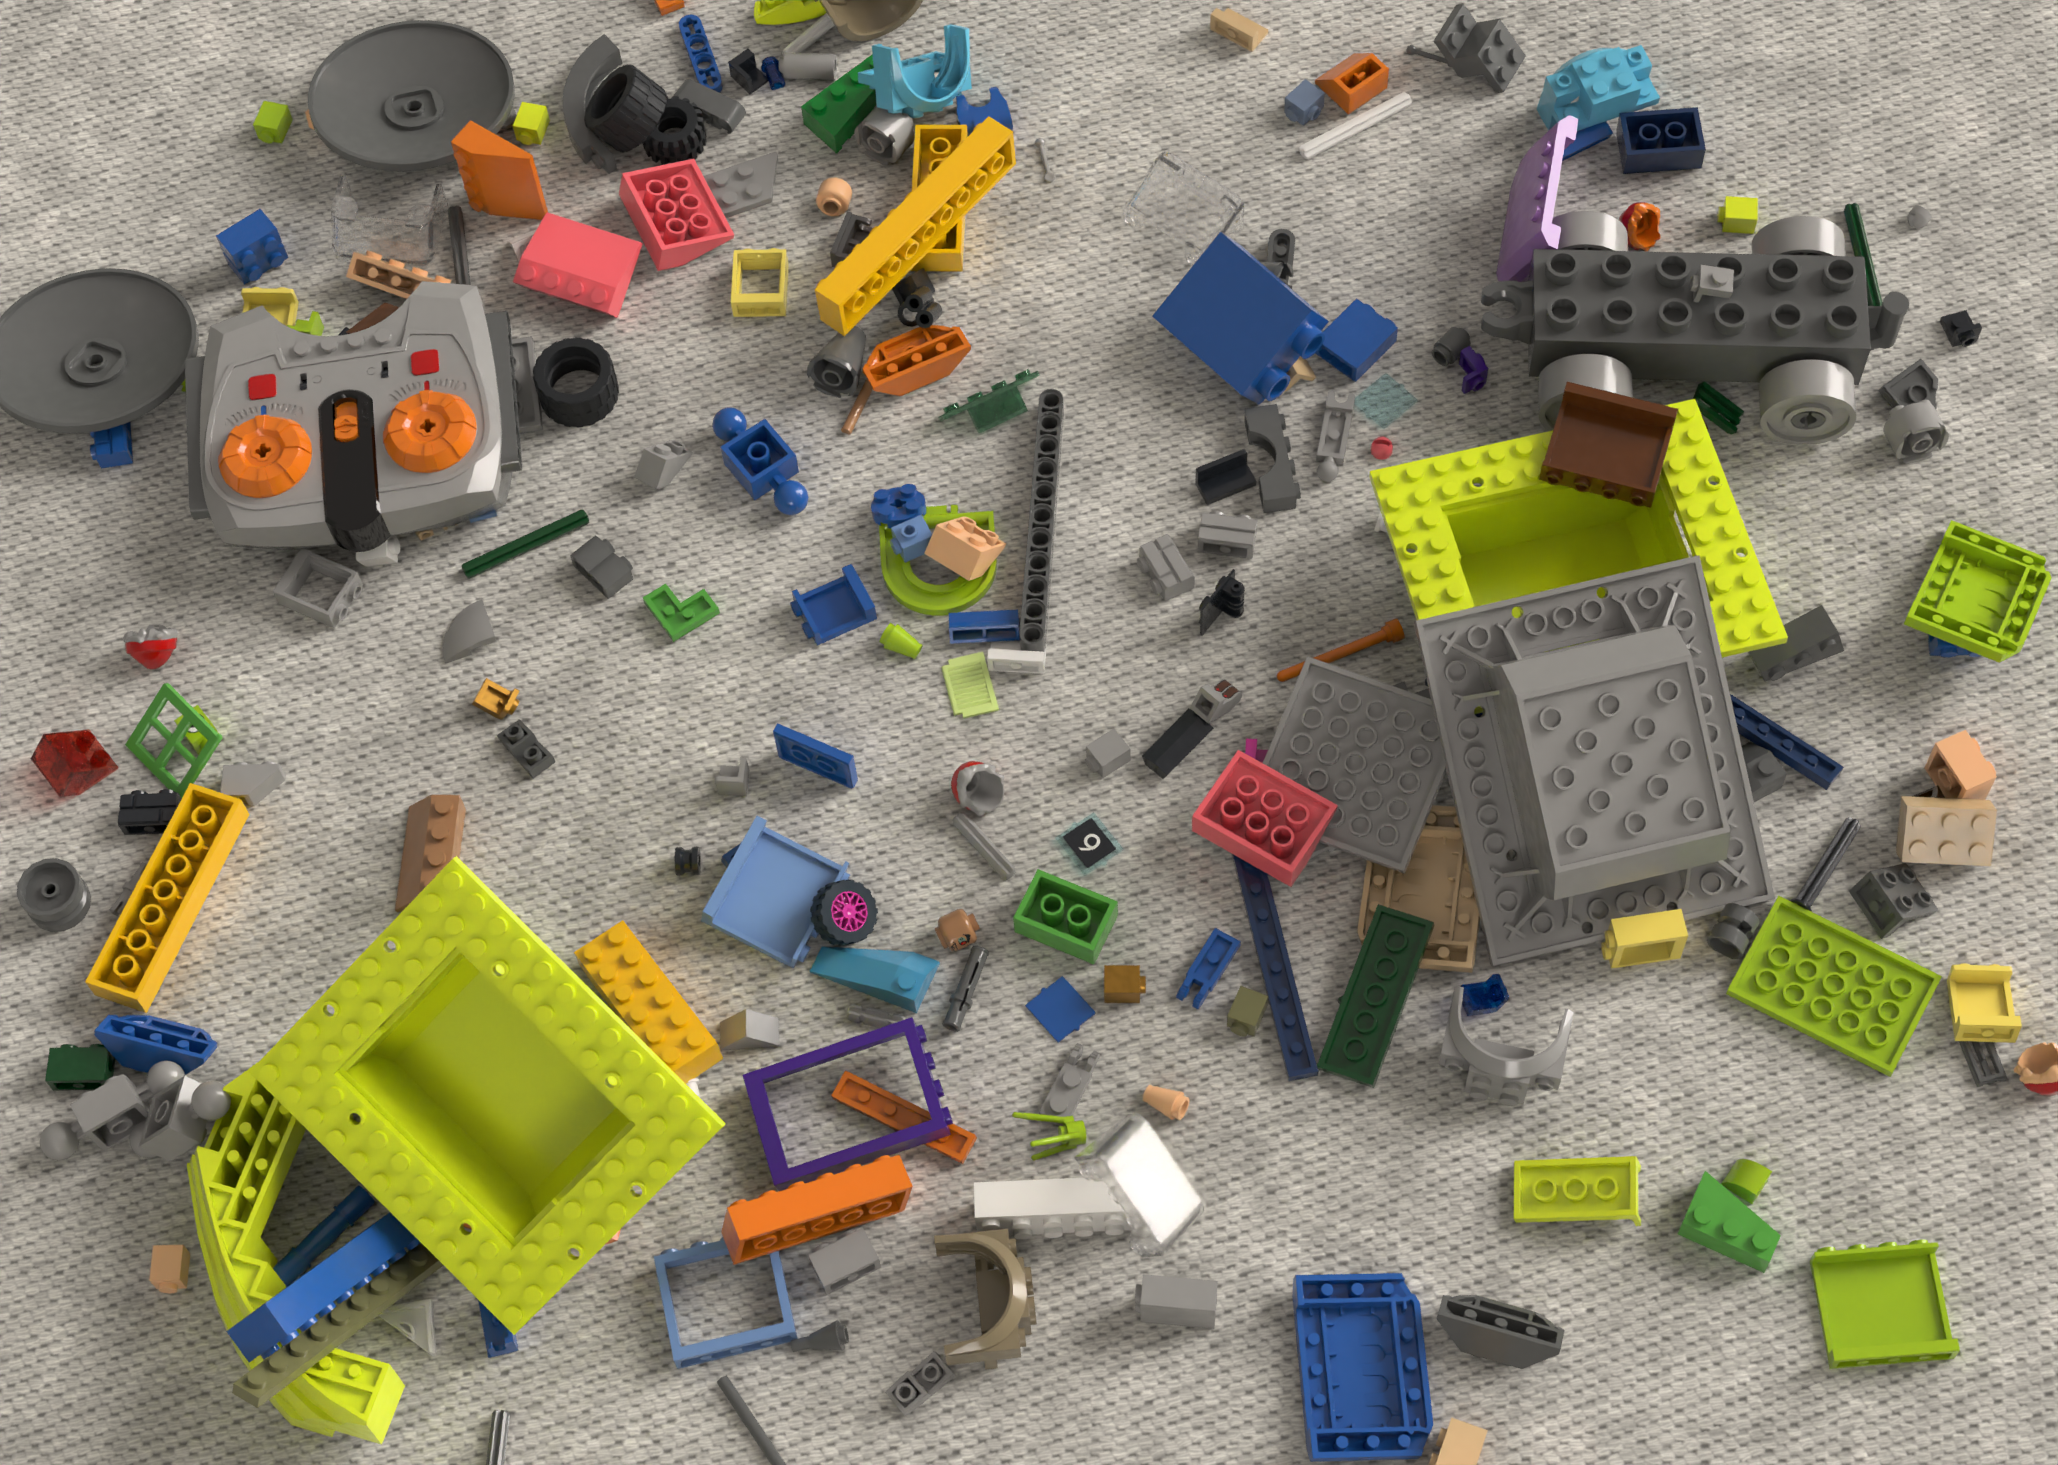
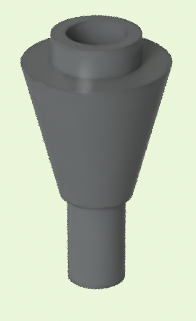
[791,1320,849,1352]

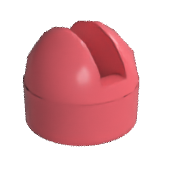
[1371,437,1393,460]

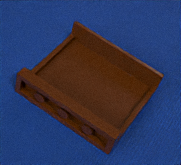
[1539,381,1678,508]

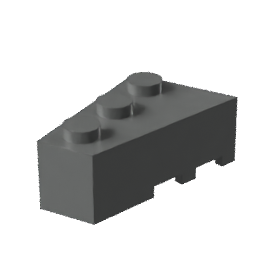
[1748,605,1844,682]

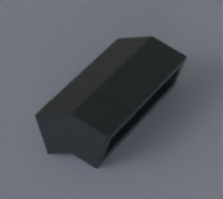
[1142,708,1214,779]

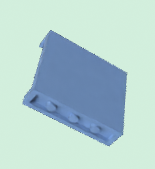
[701,816,850,968]

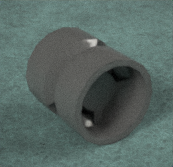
[1707,903,1760,959]

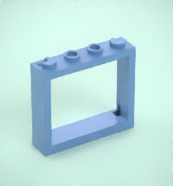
[654,1237,798,1369]

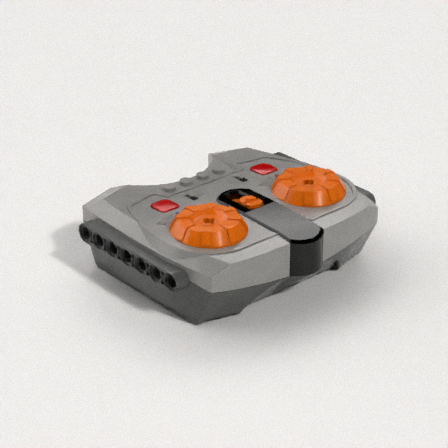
[185,281,522,552]

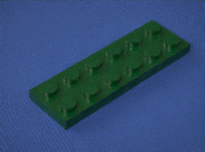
[1317,904,1435,1088]

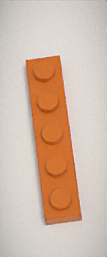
[831,1070,977,1164]

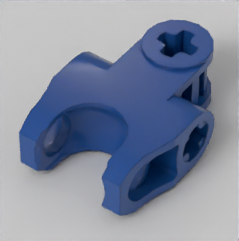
[956,87,1013,136]

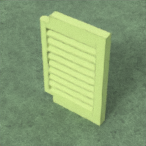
[941,652,999,719]

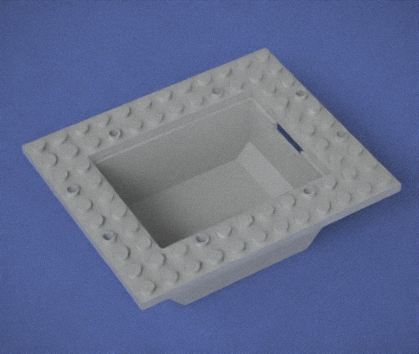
[1414,555,1775,966]

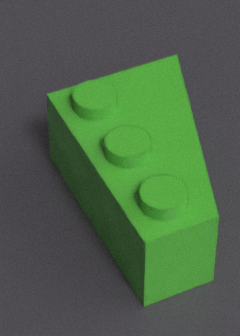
[1678,1171,1781,1273]

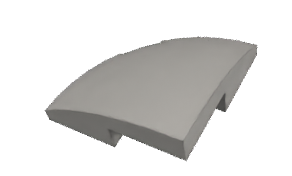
[443,599,497,664]

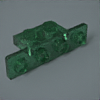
[939,369,1040,434]

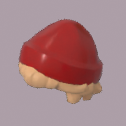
[2014,1042,2058,1096]

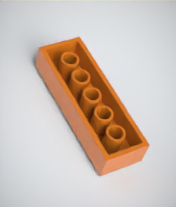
[721,1155,913,1265]

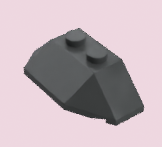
[1437,1295,1565,1369]

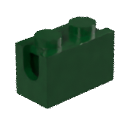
[45,1044,115,1091]

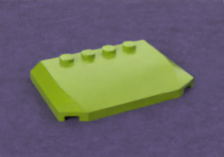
[1904,520,2051,663]

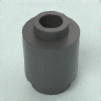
[1432,327,1471,366]

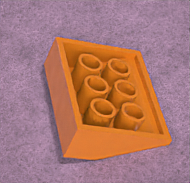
[451,120,548,220]

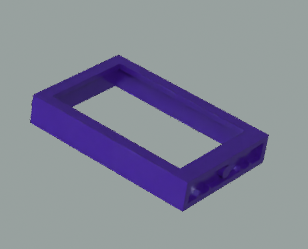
[742,1017,953,1191]

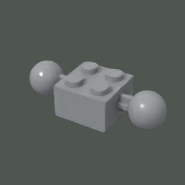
[39,1061,185,1161]
[129,1076,231,1162]

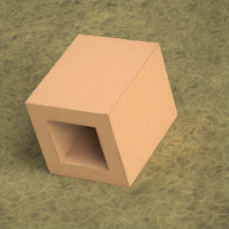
[149,1245,190,1294]

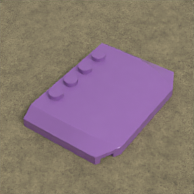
[1496,115,1578,282]

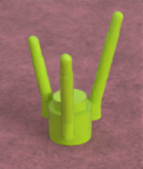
[1012,1112,1086,1161]

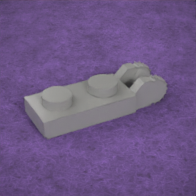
[1039,1043,1100,1126]

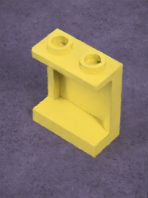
[241,287,299,326]
[1947,963,2022,1043]

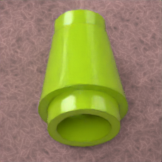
[879,623,923,659]

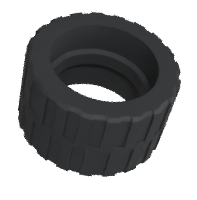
[584,64,667,153]
[533,337,619,428]

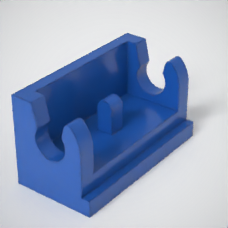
[478,1300,519,1358]

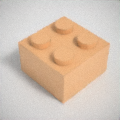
[1924,730,1997,800]

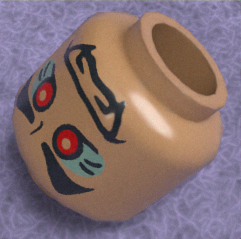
[935,909,980,952]

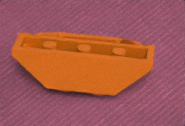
[862,325,971,396]

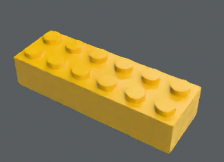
[910,125,968,272]
[574,920,723,1084]

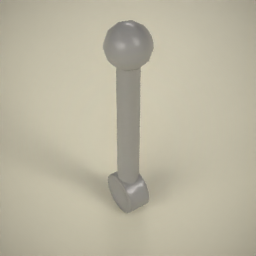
[1035,138,1055,183]

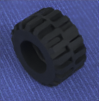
[642,96,707,165]

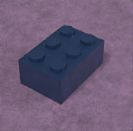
[1616,107,1706,174]

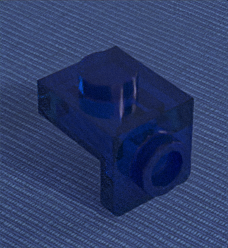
[1460,973,1510,1016]

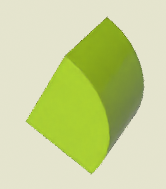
[1721,1159,1772,1204]

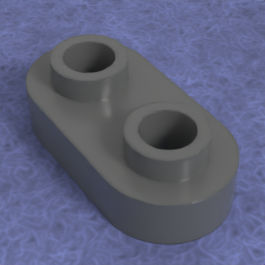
[1267,229,1295,268]

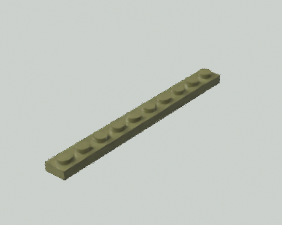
[232,1243,443,1408]

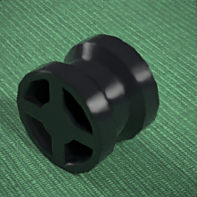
[674,846,701,876]

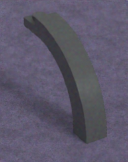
[562,34,622,174]

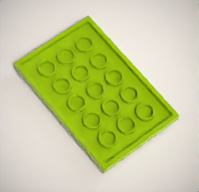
[1726,895,1942,1077]

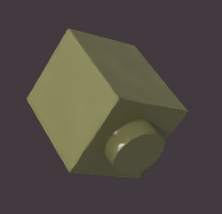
[1227,986,1268,1037]

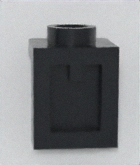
[1940,310,1982,347]

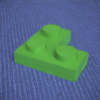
[643,584,720,642]

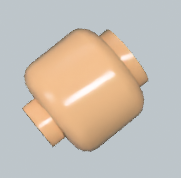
[816,177,852,216]

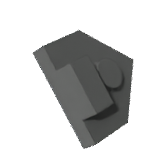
[1878,359,1938,409]

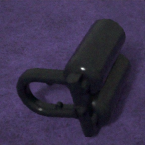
[898,286,942,328]

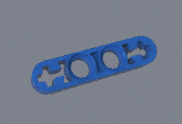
[679,14,723,93]

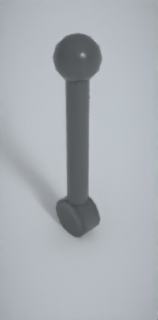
[1406,45,1451,67]

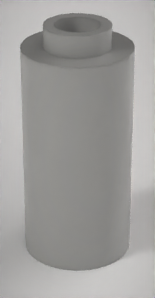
[779,52,837,80]

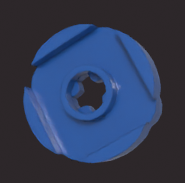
[871,484,927,529]

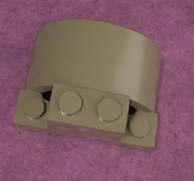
[814,0,923,42]

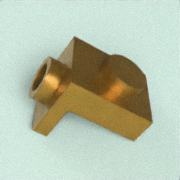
[472,678,520,720]

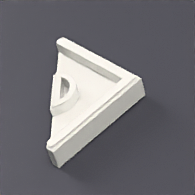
[378,1299,437,1356]

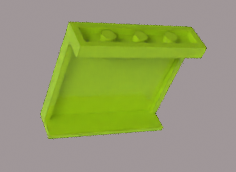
[1810,1239,1960,1369]

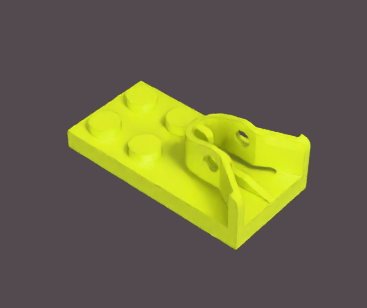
[1514,1156,1641,1226]

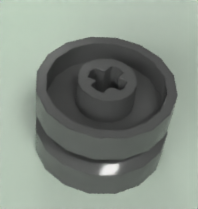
[17,858,91,932]

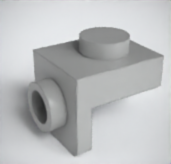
[1689,265,1734,303]

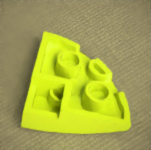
[754,0,826,25]

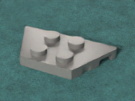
[704,151,778,218]

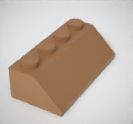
[395,795,466,912]

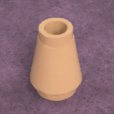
[1143,1085,1190,1120]

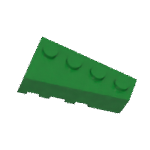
[801,54,877,154]

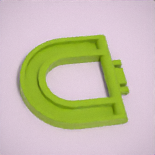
[879,505,997,616]

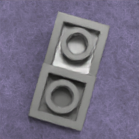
[885,1351,956,1416]

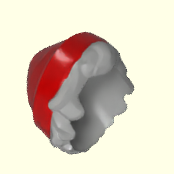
[123,625,178,670]
[951,761,1005,816]

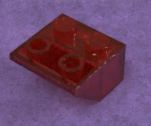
[30,729,119,797]

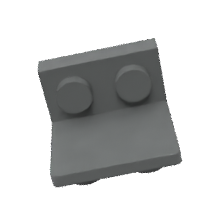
[1849,863,1938,939]

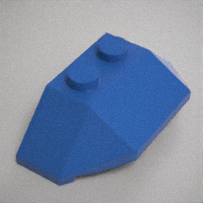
[94,1015,217,1075]

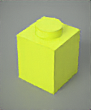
[513,102,550,145]
[1717,196,1758,234]

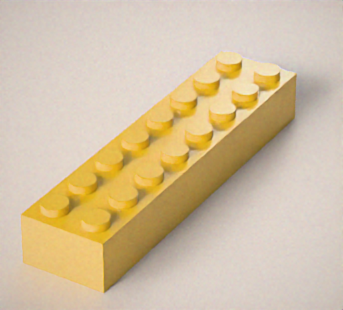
[85,783,250,1013]

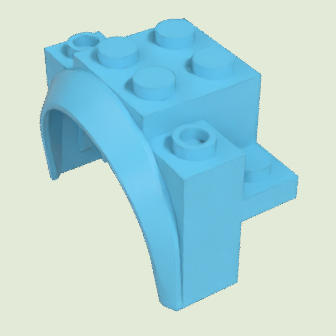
[858,24,972,118]
[1537,45,1660,131]

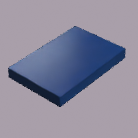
[773,723,858,789]

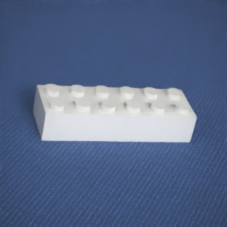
[974,1174,1160,1239]

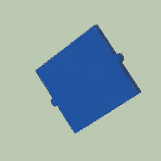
[1025,976,1096,1043]

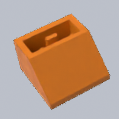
[1315,53,1389,115]

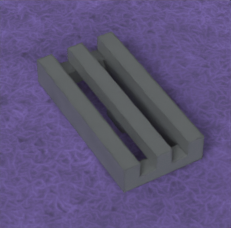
[1959,1041,2007,1087]

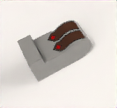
[1190,679,1242,724]

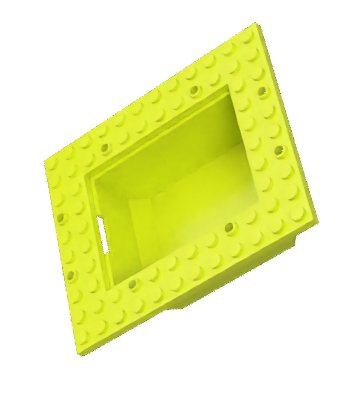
[1369,399,1788,714]
[250,856,726,1335]

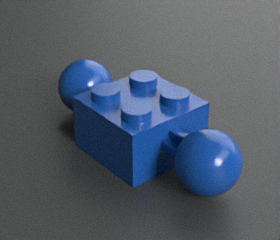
[712,407,808,515]

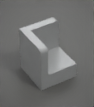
[715,757,750,796]

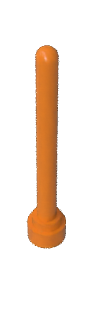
[1277,618,1405,682]

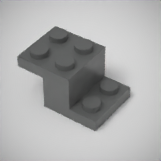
[1433,4,1526,93]

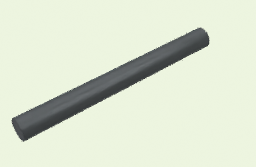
[717,1375,787,1465]

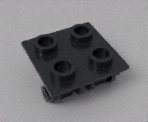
[1199,569,1245,636]

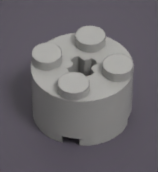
[854,106,915,166]
[1883,400,1949,464]

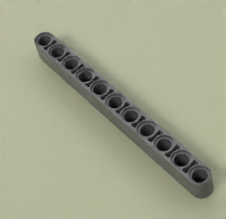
[1019,389,1064,652]

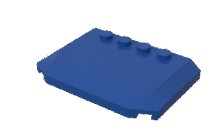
[1292,1273,1433,1462]

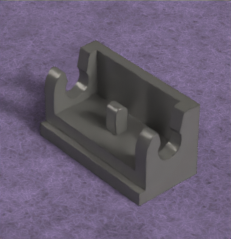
[830,211,873,267]

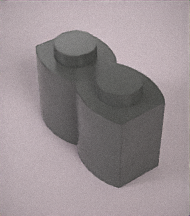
[570,535,633,599]

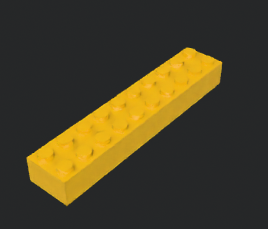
[815,116,1016,336]

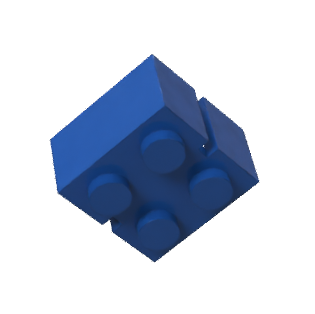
[216,209,289,285]

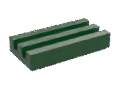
[1693,381,1744,435]

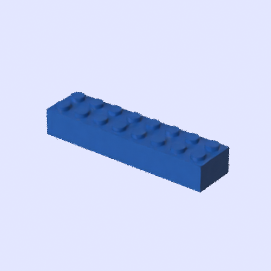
[226,1212,421,1362]

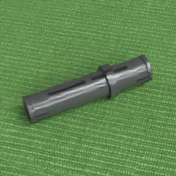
[942,946,989,1032]

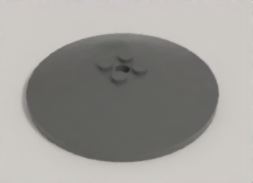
[308,20,515,172]
[0,268,199,434]

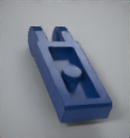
[1176,928,1241,1009]

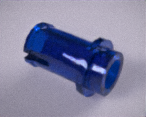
[761,56,786,90]

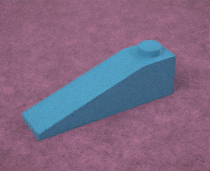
[810,946,940,1013]

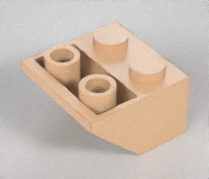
[924,517,1006,581]

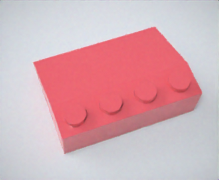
[619,159,734,271]
[513,212,643,318]
[1192,750,1338,887]

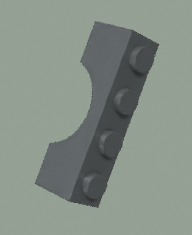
[1244,404,1301,513]

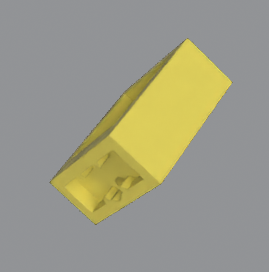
[731,248,789,317]
[1601,909,1688,969]

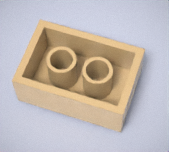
[1896,796,1997,866]

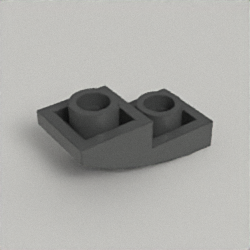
[497,719,556,778]

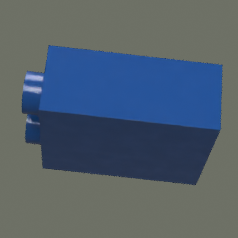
[1152,232,1329,404]

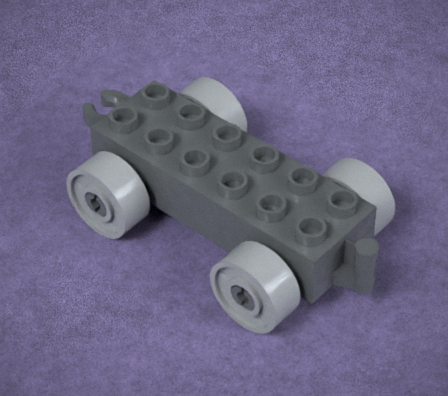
[1481,211,1910,444]

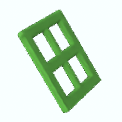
[125,683,223,798]

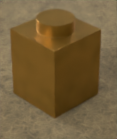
[1104,965,1146,1003]

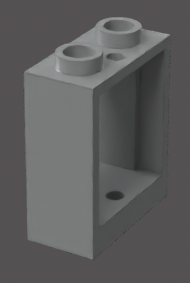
[273,549,363,628]

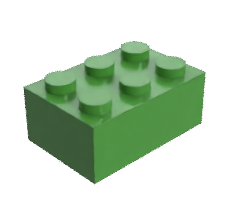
[1013,869,1118,965]

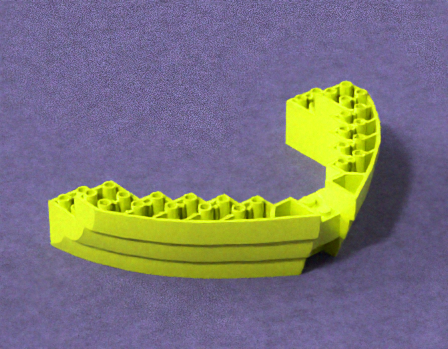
[187,987,420,1445]

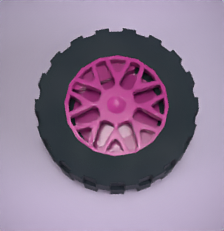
[810,880,878,946]

